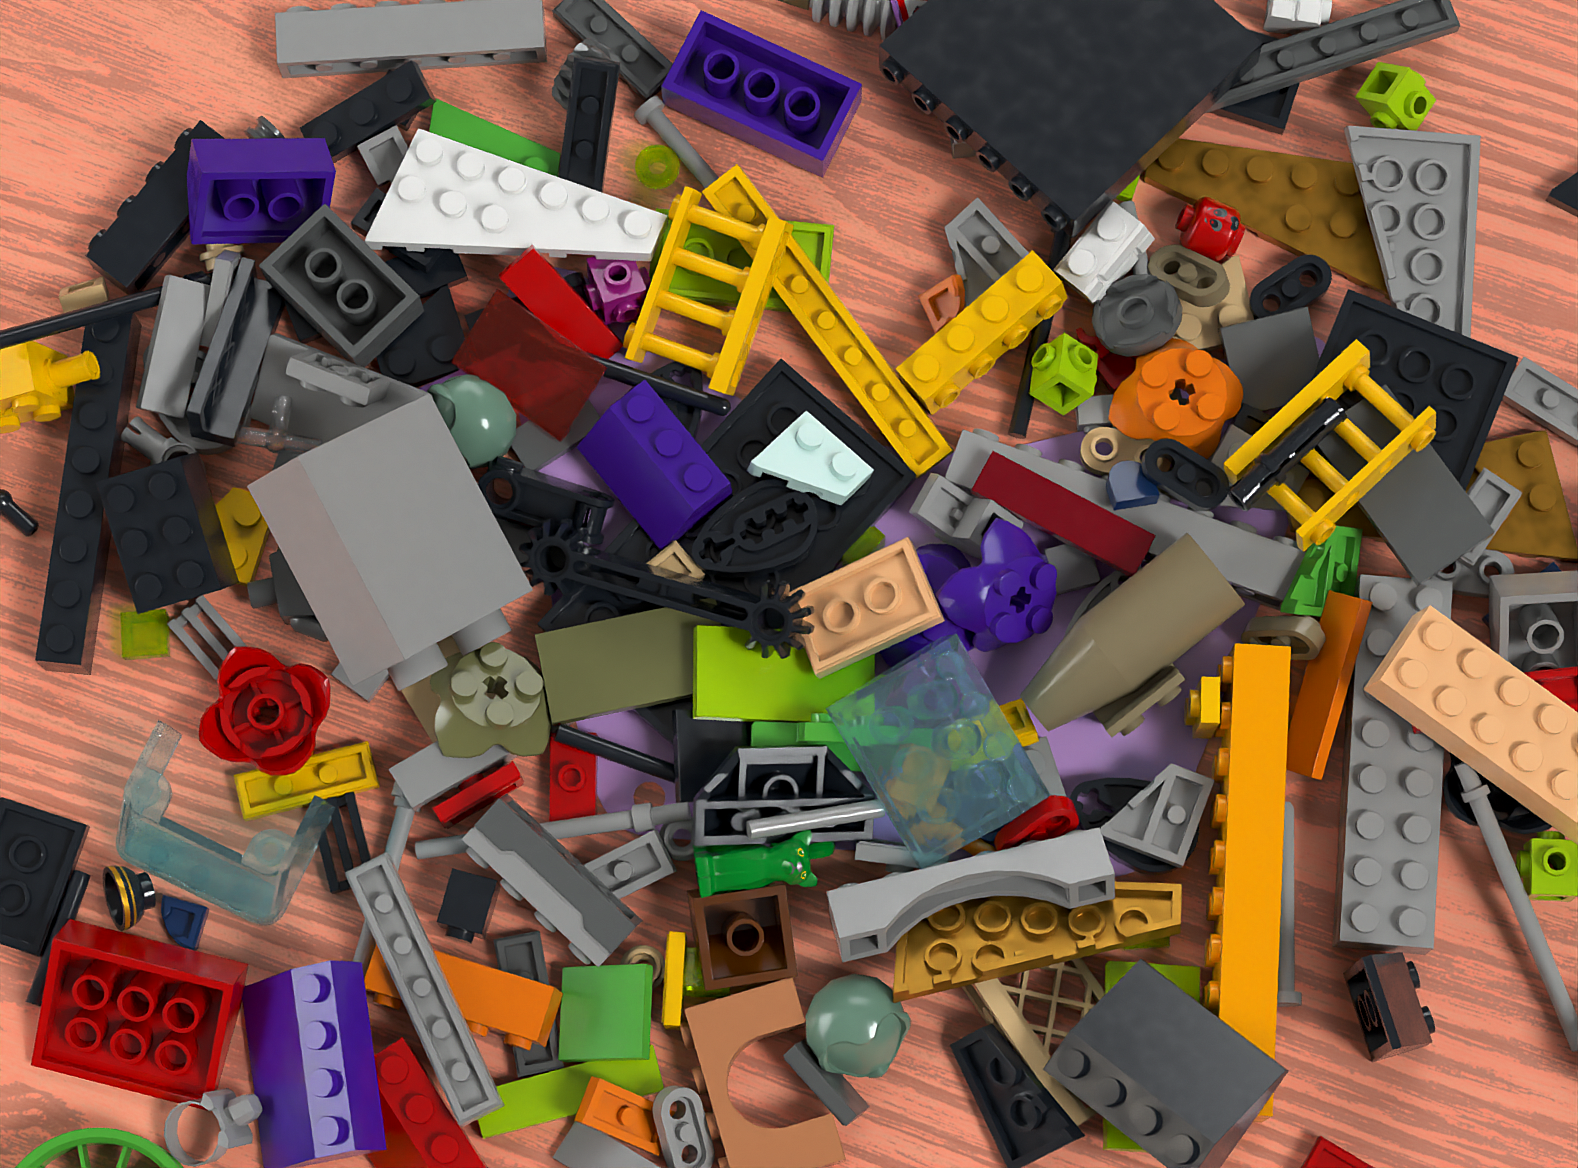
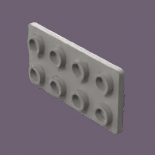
[250,333,433,445]

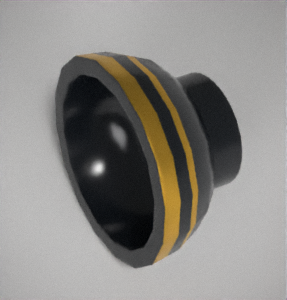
[103,865,156,932]

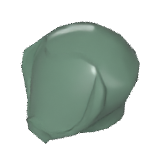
[426,374,516,469]
[805,974,911,1079]

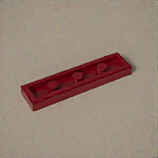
[971,451,1156,577]

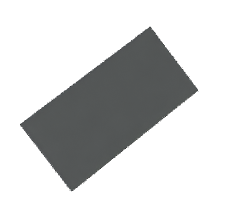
[1316,384,1495,587]

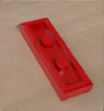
[499,244,623,375]

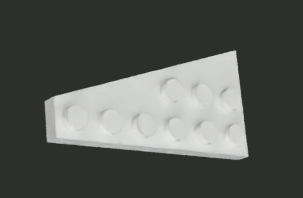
[364,128,668,261]

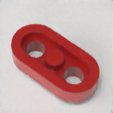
[994,795,1079,851]

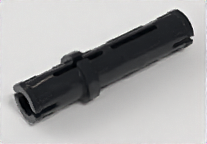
[1226,397,1347,512]

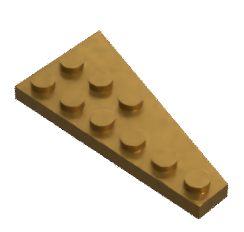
[1144,138,1390,300]
[1286,430,1578,563]
[893,881,1182,1003]

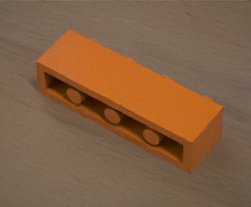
[364,943,563,1051]

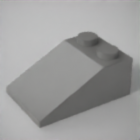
[1489,570,1578,672]

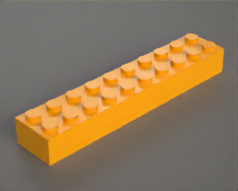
[1202,643,1291,1123]

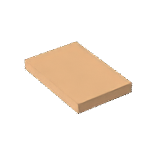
[789,537,945,679]

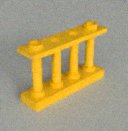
[623,186,794,396]
[1223,339,1436,552]

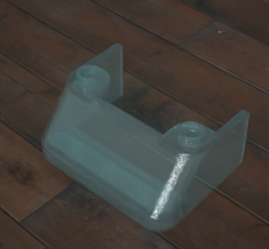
[116,720,336,926]

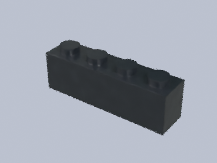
[85,120,225,295]

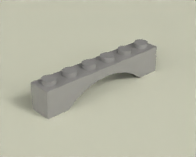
[827,827,1115,963]

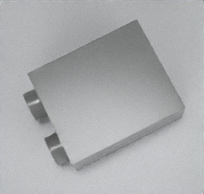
[247,393,533,691]

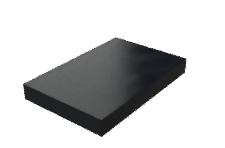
[0,797,90,958]

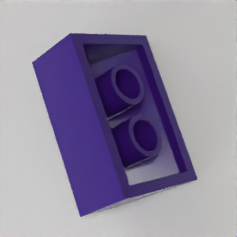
[187,138,336,244]
[577,380,733,551]

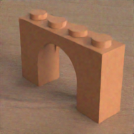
[680,977,846,1168]

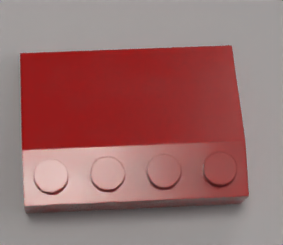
[31,919,249,1111]

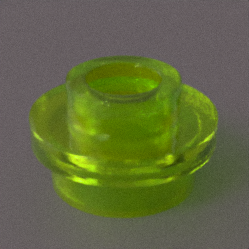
[635,145,680,189]

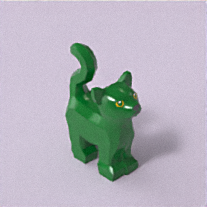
[693,830,836,898]

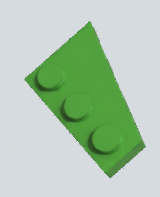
[429,98,561,177]

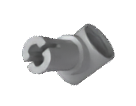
[121,416,207,475]

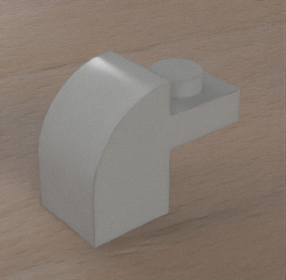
[909,473,1025,560]

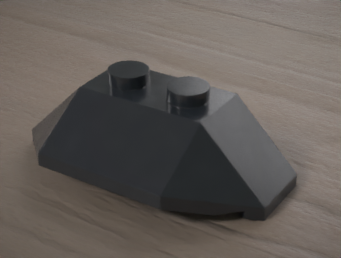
[692,744,875,846]

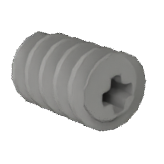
[809,0,897,41]

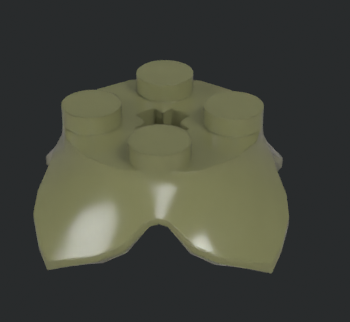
[430,642,551,758]

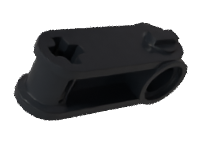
[478,456,615,544]

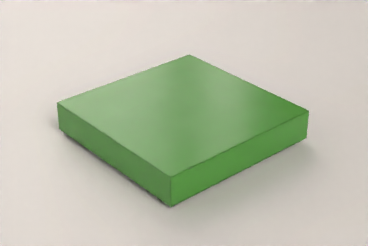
[558,964,653,1062]

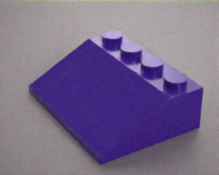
[242,960,387,1168]

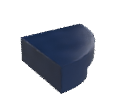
[161,895,210,951]

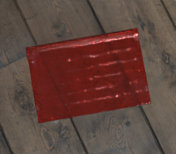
[451,289,607,442]

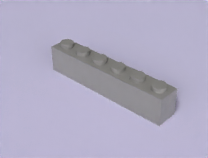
[275,0,547,78]

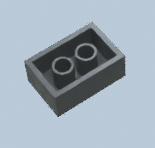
[259,204,424,368]

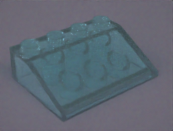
[825,634,1050,869]

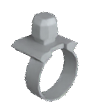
[164,1088,262,1167]

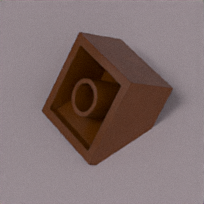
[687,881,798,991]

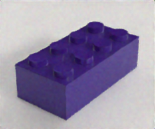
[661,10,862,178]

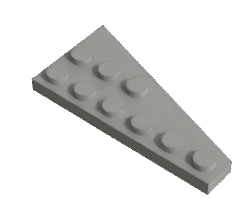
[1344,126,1481,338]

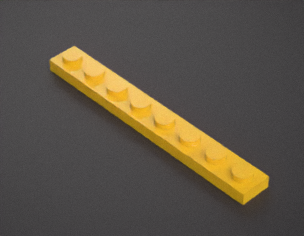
[702,164,954,479]

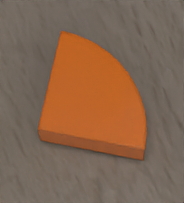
[918,274,965,334]

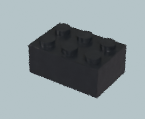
[96,452,239,614]

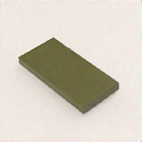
[535,598,721,726]

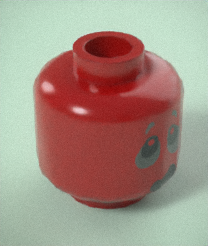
[1175,196,1245,262]

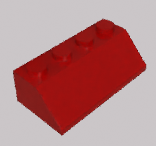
[367,1037,488,1168]

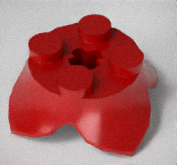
[199,646,331,776]

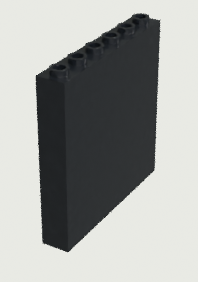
[879,0,1262,238]

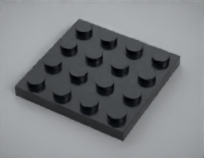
[1297,289,1519,491]

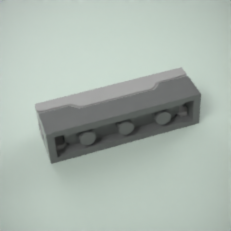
[462,794,643,967]

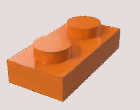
[574,1076,676,1156]

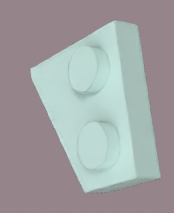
[747,411,874,505]

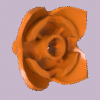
[1108,338,1243,461]

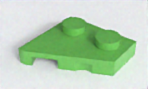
[1280,526,1363,617]

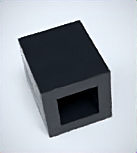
[437,868,501,944]

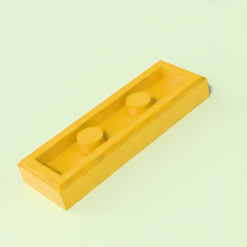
[233,741,380,821]

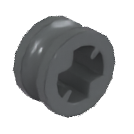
[244,116,285,139]

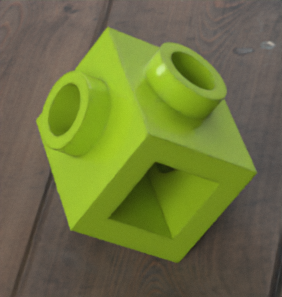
[1355,62,1436,131]
[1029,332,1098,416]
[1516,831,1578,902]

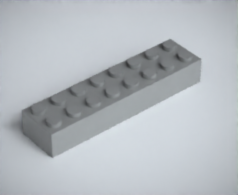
[1332,574,1453,955]

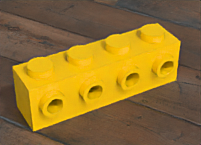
[895,250,1068,416]

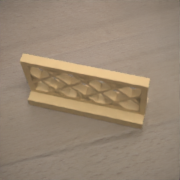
[962,958,1105,1126]

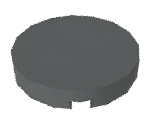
[1092,274,1183,357]

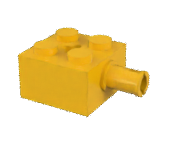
[0,341,100,434]

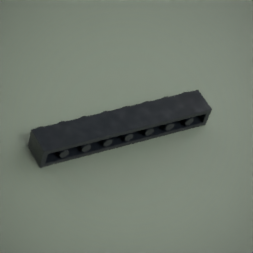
[35,313,142,675]

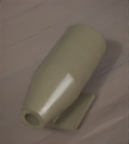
[1020,533,1245,737]

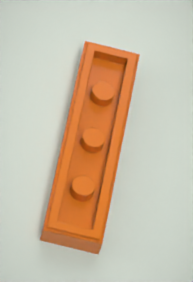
[1286,590,1373,780]

